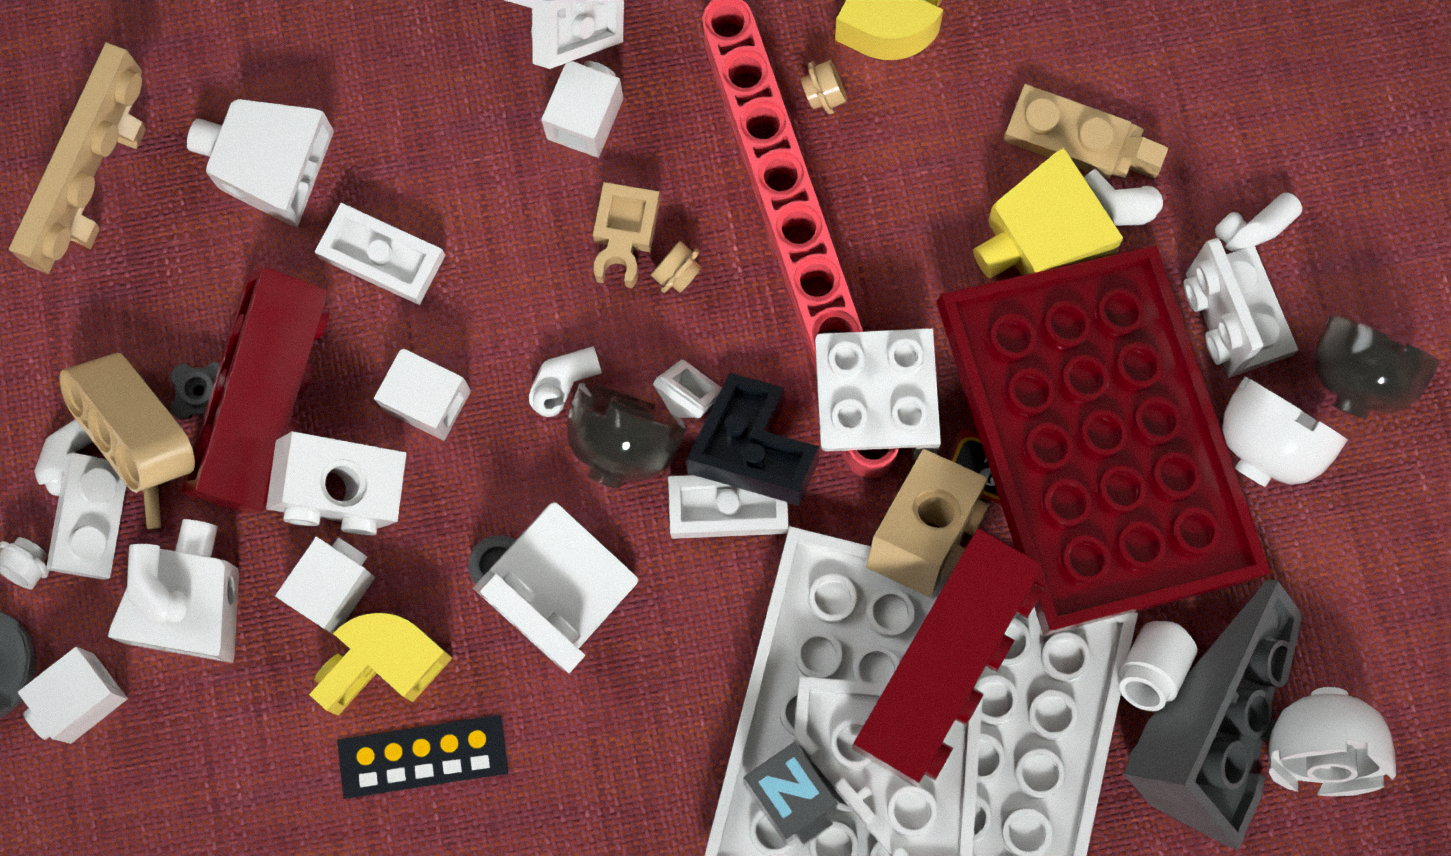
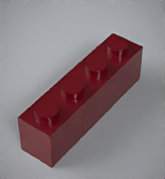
[180,266,329,513]
[852,528,1045,787]

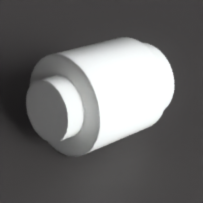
[1119,621,1197,711]

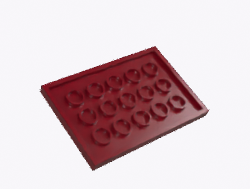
[936,245,1271,636]

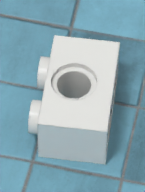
[266,431,406,535]

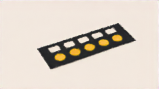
[337,715,509,799]

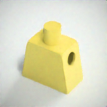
[973,148,1123,279]

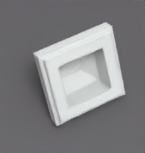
[653,360,722,418]

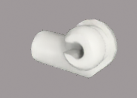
[529,346,602,417]

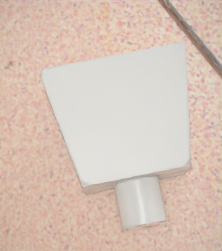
[187,99,334,228]
[108,519,239,663]

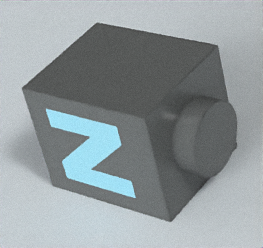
[743,741,838,846]

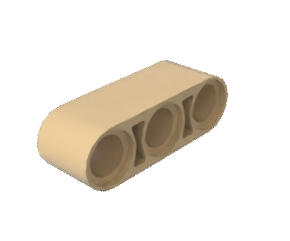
[59,353,195,493]

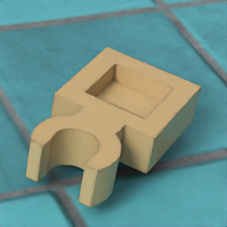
[593,182,661,288]

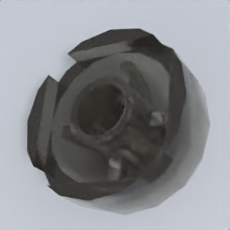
[1315,315,1440,420]
[566,383,687,488]

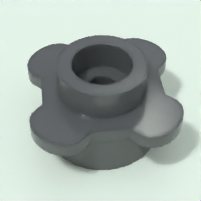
[170,362,220,420]

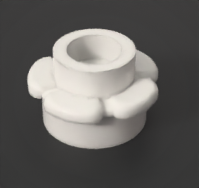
[0,537,50,589]

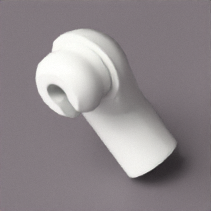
[1084,169,1163,226]
[1215,193,1302,252]
[34,419,93,496]
[127,544,187,625]

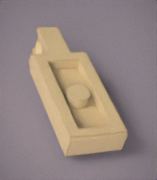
[1004,84,1168,180]

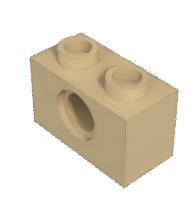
[866,448,990,598]

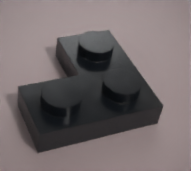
[687,373,819,506]

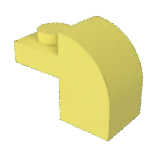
[835,0,943,60]
[309,613,452,716]

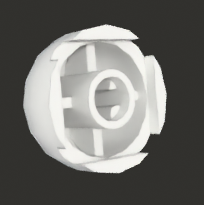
[1222,377,1348,487]
[1268,687,1396,796]

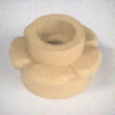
[801,60,847,114]
[650,241,702,293]

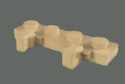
[8,43,146,274]

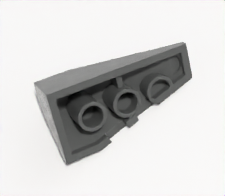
[1123,579,1303,849]

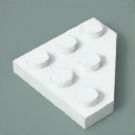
[794,676,983,856]

